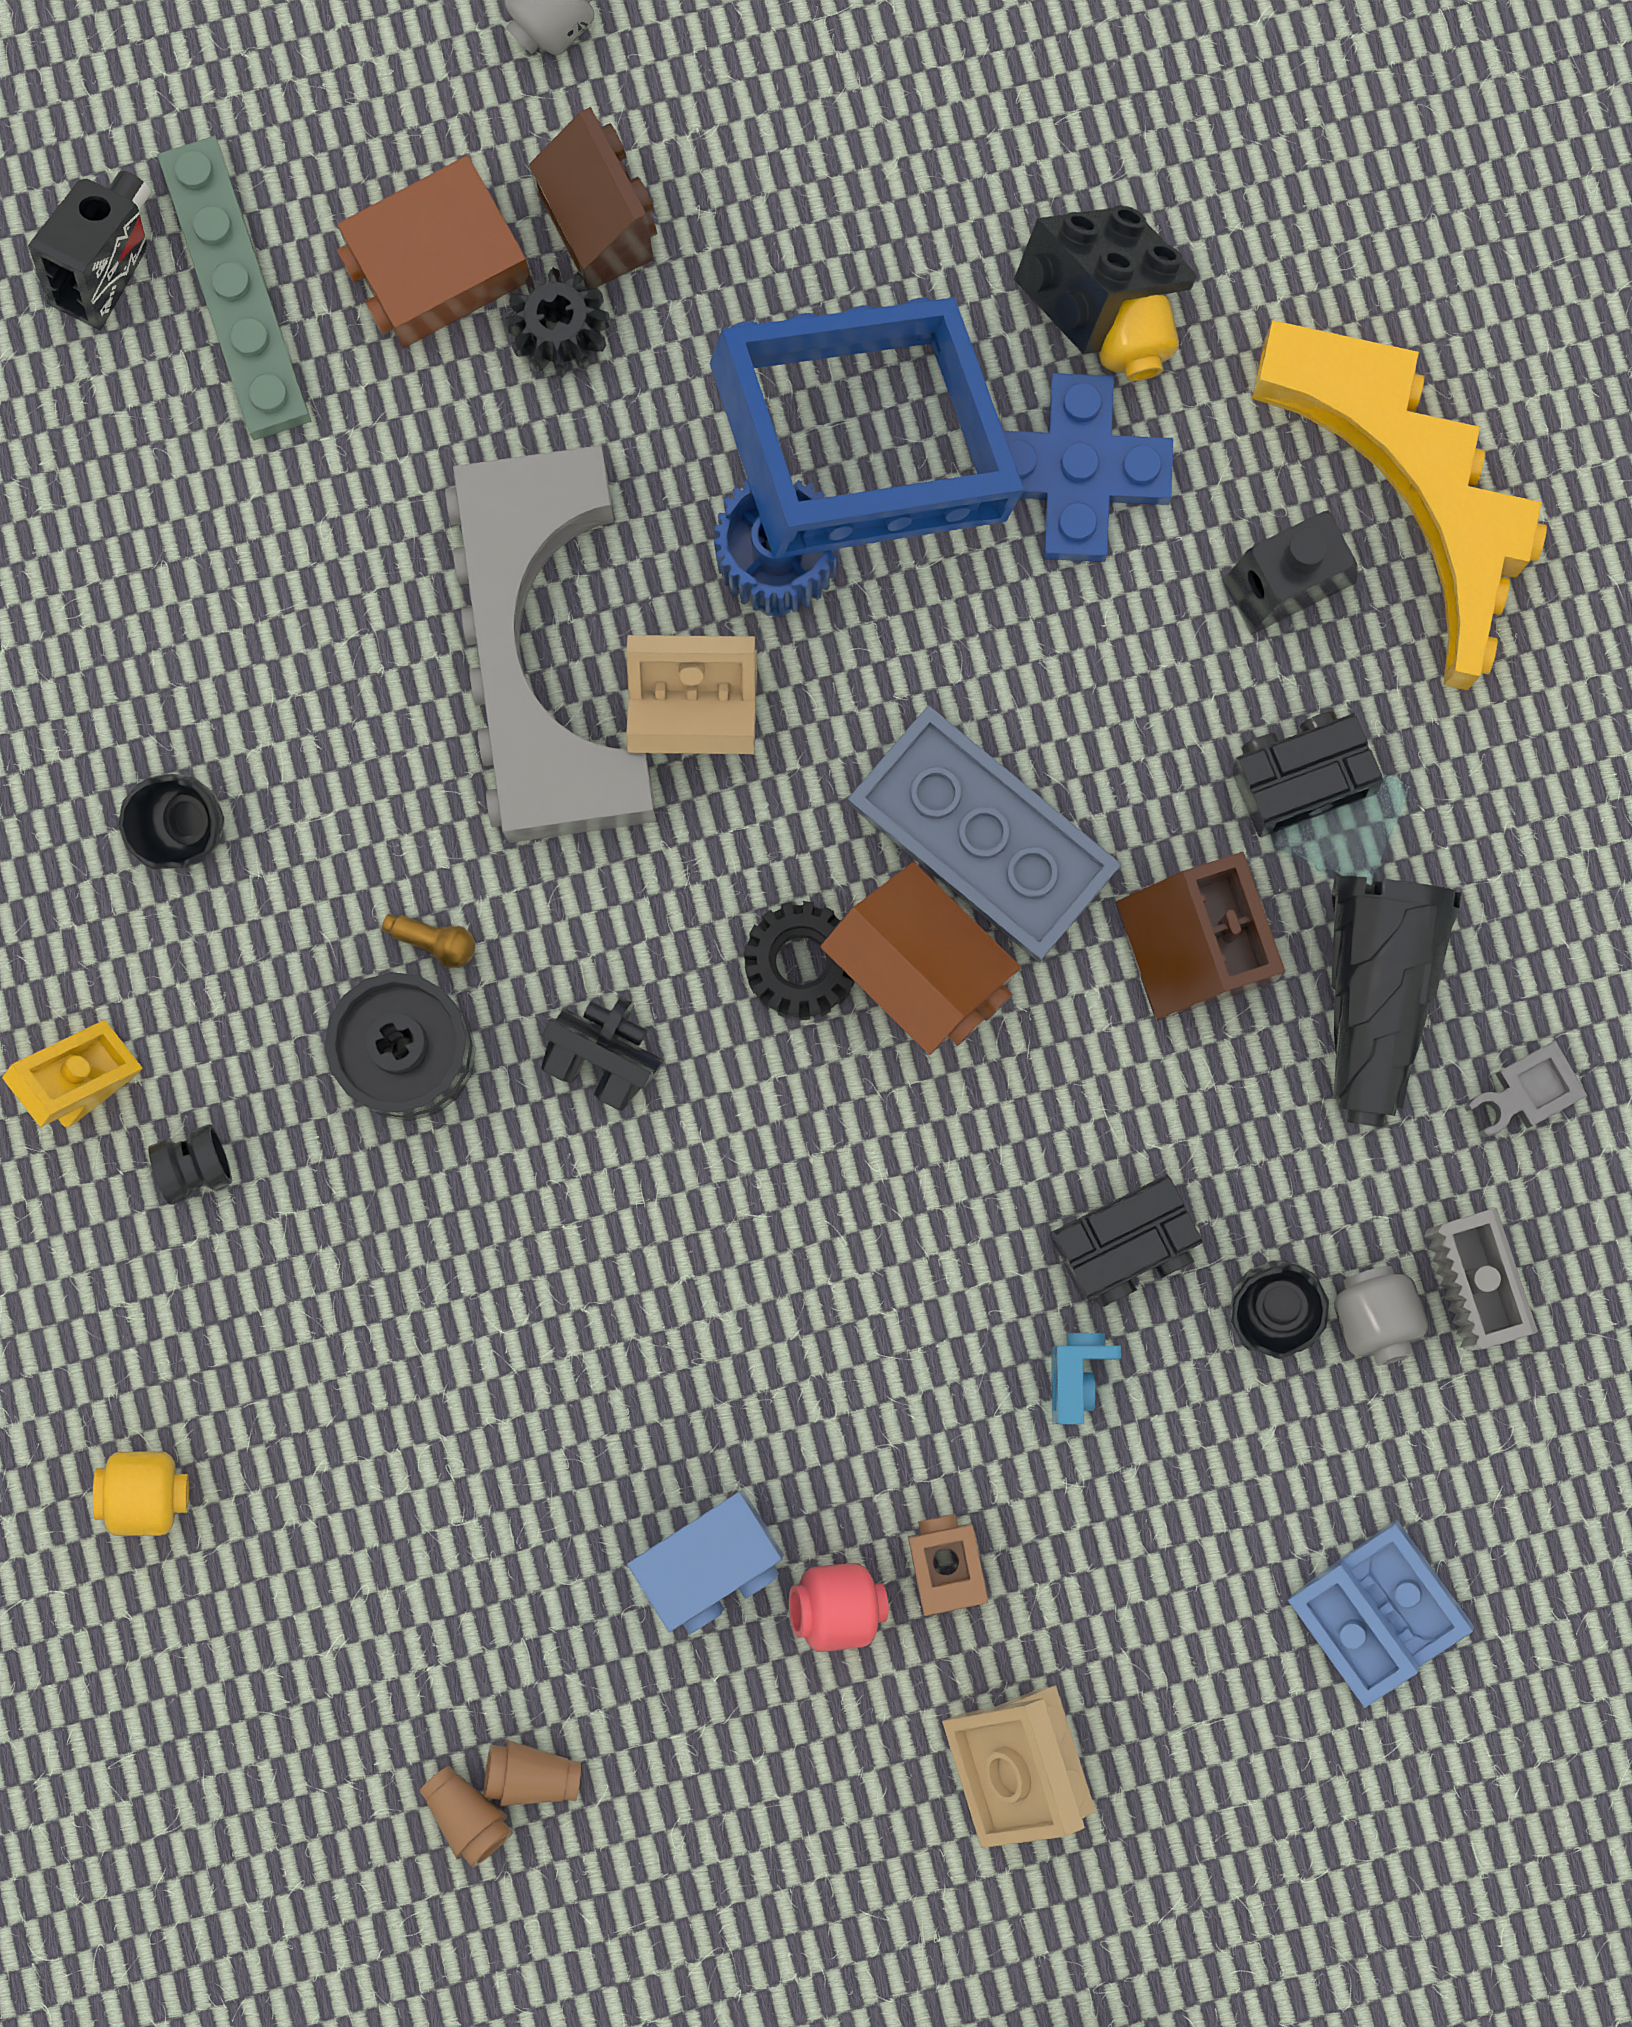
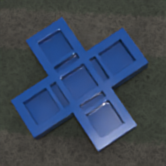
[1003,373,1173,562]

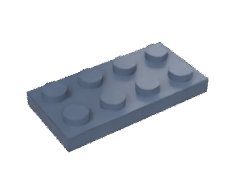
[847,705,1122,963]

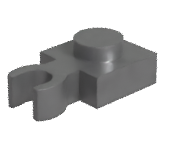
[1465,1040,1587,1137]

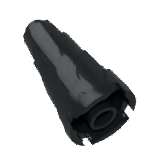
[1331,876,1462,1127]

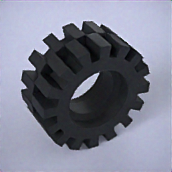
[744,901,855,1020]

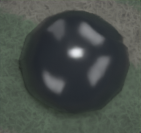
[118,774,225,869]
[1230,1260,1329,1359]

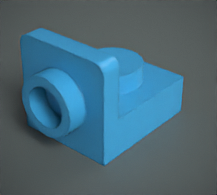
[1051,1333,1121,1424]

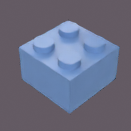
[627,1489,784,1635]

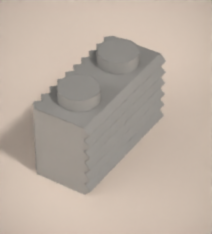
[1424,1207,1538,1351]

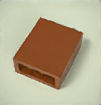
[336,155,530,349]
[820,861,1022,1055]

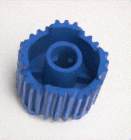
[714,479,840,617]

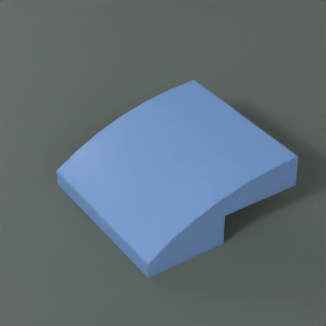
[1288,1519,1474,1708]

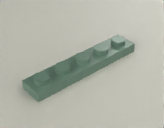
[157,135,312,441]

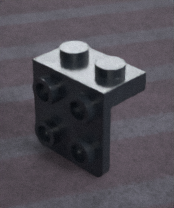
[1014,205,1197,355]

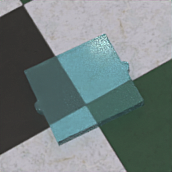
[1273,773,1411,885]

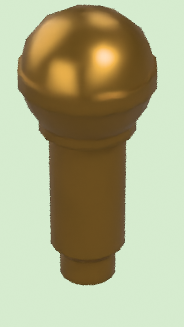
[382,914,475,969]

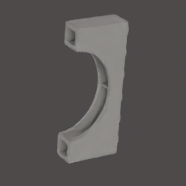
[445,445,657,843]

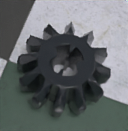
[505,267,611,378]

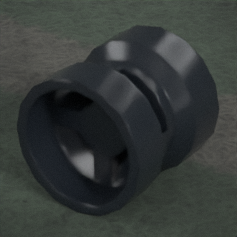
[148,1124,232,1205]

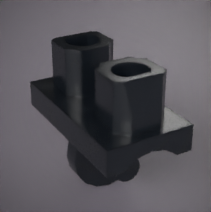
[541,996,664,1111]

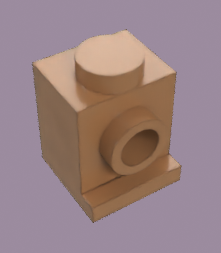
[907,1514,989,1616]

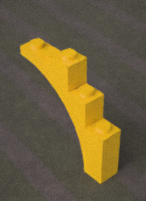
[1252,320,1547,691]

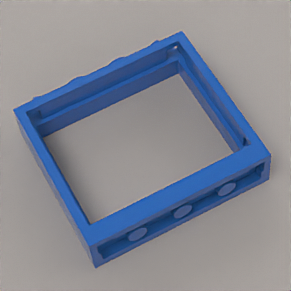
[709,297,1024,559]

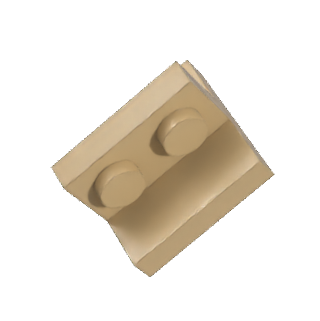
[626,635,757,754]
[942,1685,1096,1848]

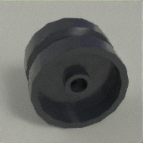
[325,972,476,1121]

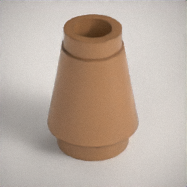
[484,1740,581,1806]
[420,1766,513,1868]

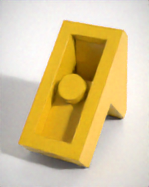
[2,1020,143,1128]

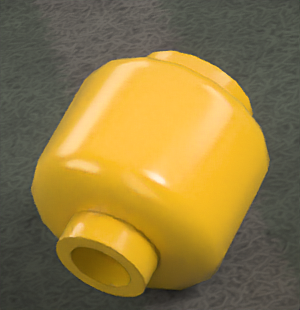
[1098,294,1179,381]
[93,1451,189,1536]

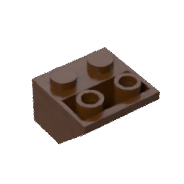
[529,107,658,290]
[1115,852,1286,1021]

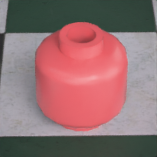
[789,1563,889,1652]

